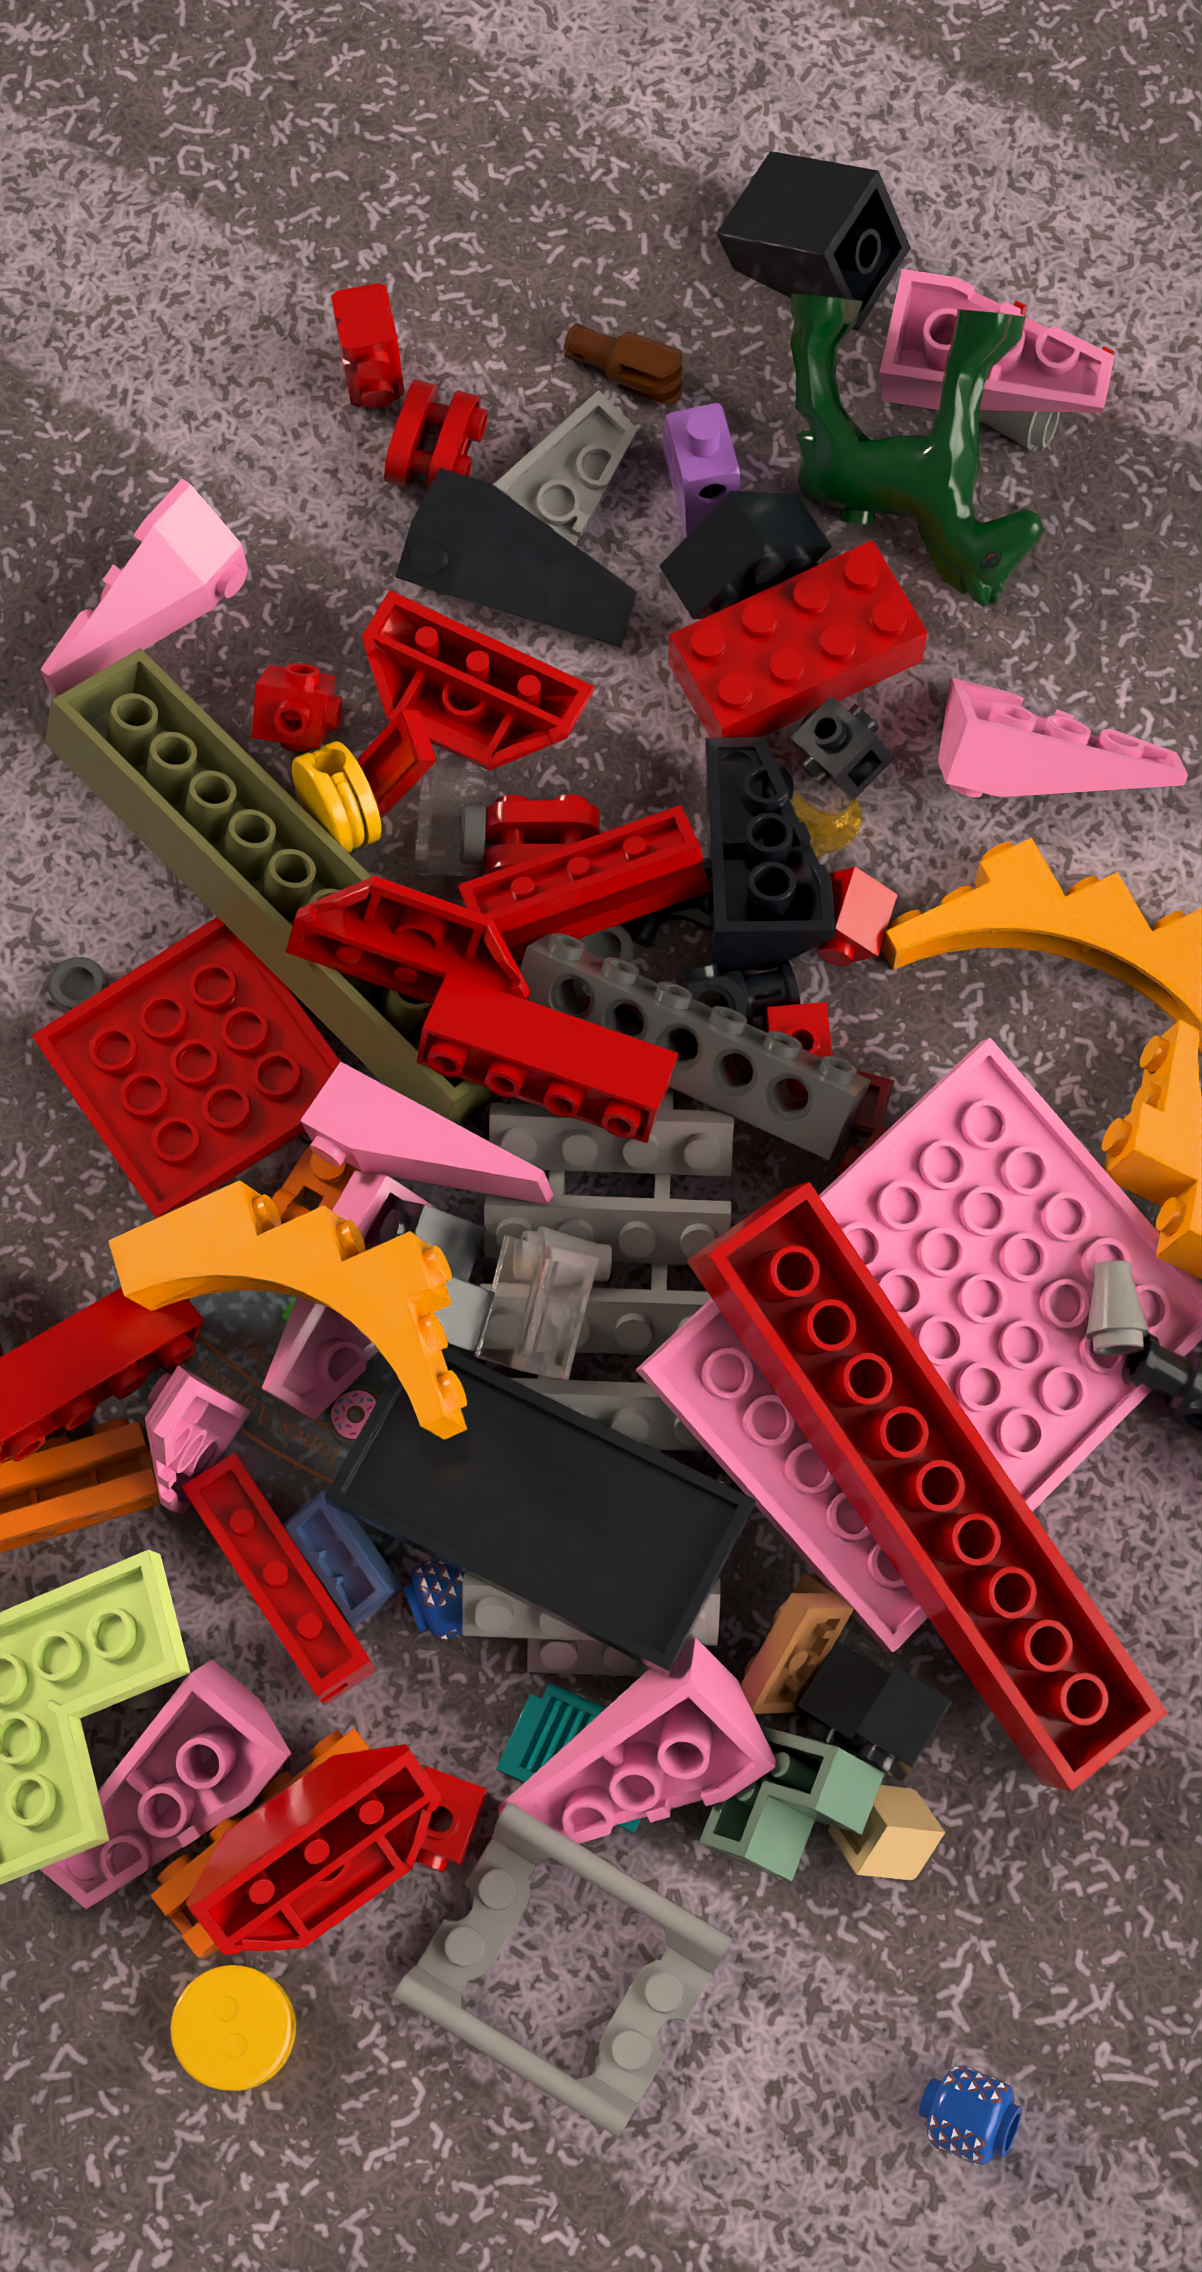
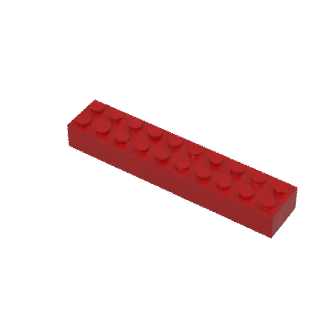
[686,1182,1168,1791]

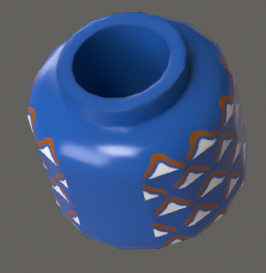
[403,1558,464,1641]
[919,2065,1022,2166]

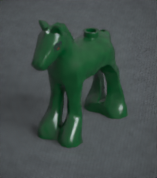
[790,294,1045,607]

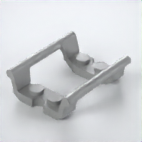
[393,1802,733,2138]

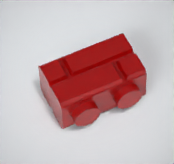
[331,283,405,408]

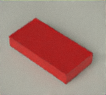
[357,709,437,819]

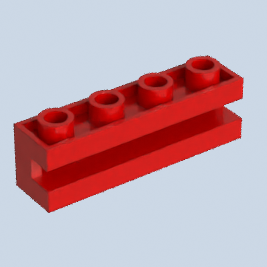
[458,805,710,962]
[416,972,678,1143]
[0,1287,204,1464]
[182,1452,377,1706]

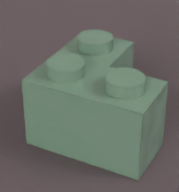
[699,1726,884,1881]

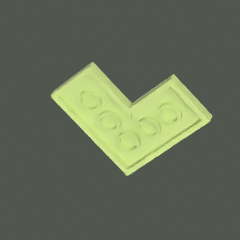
[0,1550,191,1885]

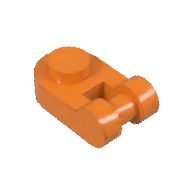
[272,1144,361,1225]

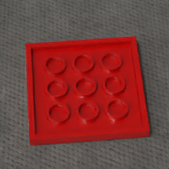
[31,917,341,1219]

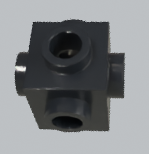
[790,696,894,801]

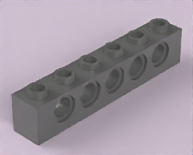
[519,933,871,1160]

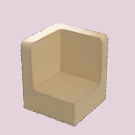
[828,1785,945,1880]

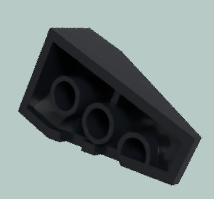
[395,468,638,647]
[705,737,835,971]

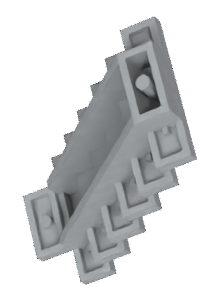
[463,1087,734,1677]

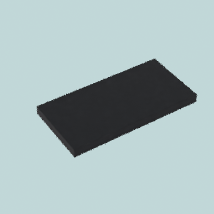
[324,1348,756,1676]

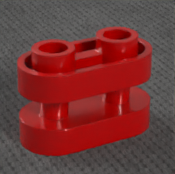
[384,379,488,491]
[483,794,600,876]

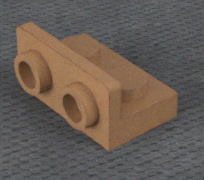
[740,1574,854,1714]

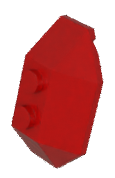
[362,590,594,771]
[285,876,530,1004]
[186,1744,442,1955]

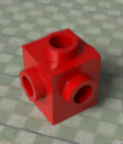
[252,663,343,752]

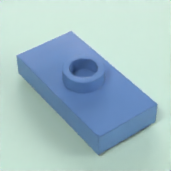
[282,1488,403,1627]

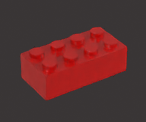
[668,540,928,738]

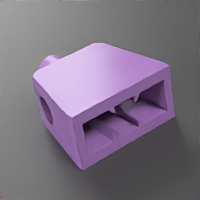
[662,403,740,537]

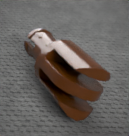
[564,323,683,404]

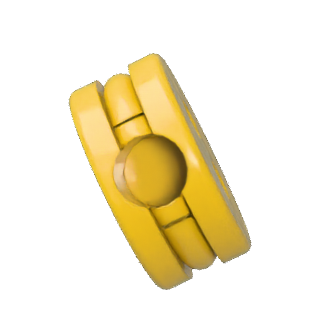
[292,741,382,853]
[171,1965,296,2091]

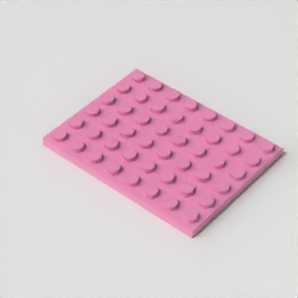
[636,1038,1202,1653]

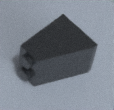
[716,151,911,331]

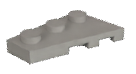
[493,390,638,546]

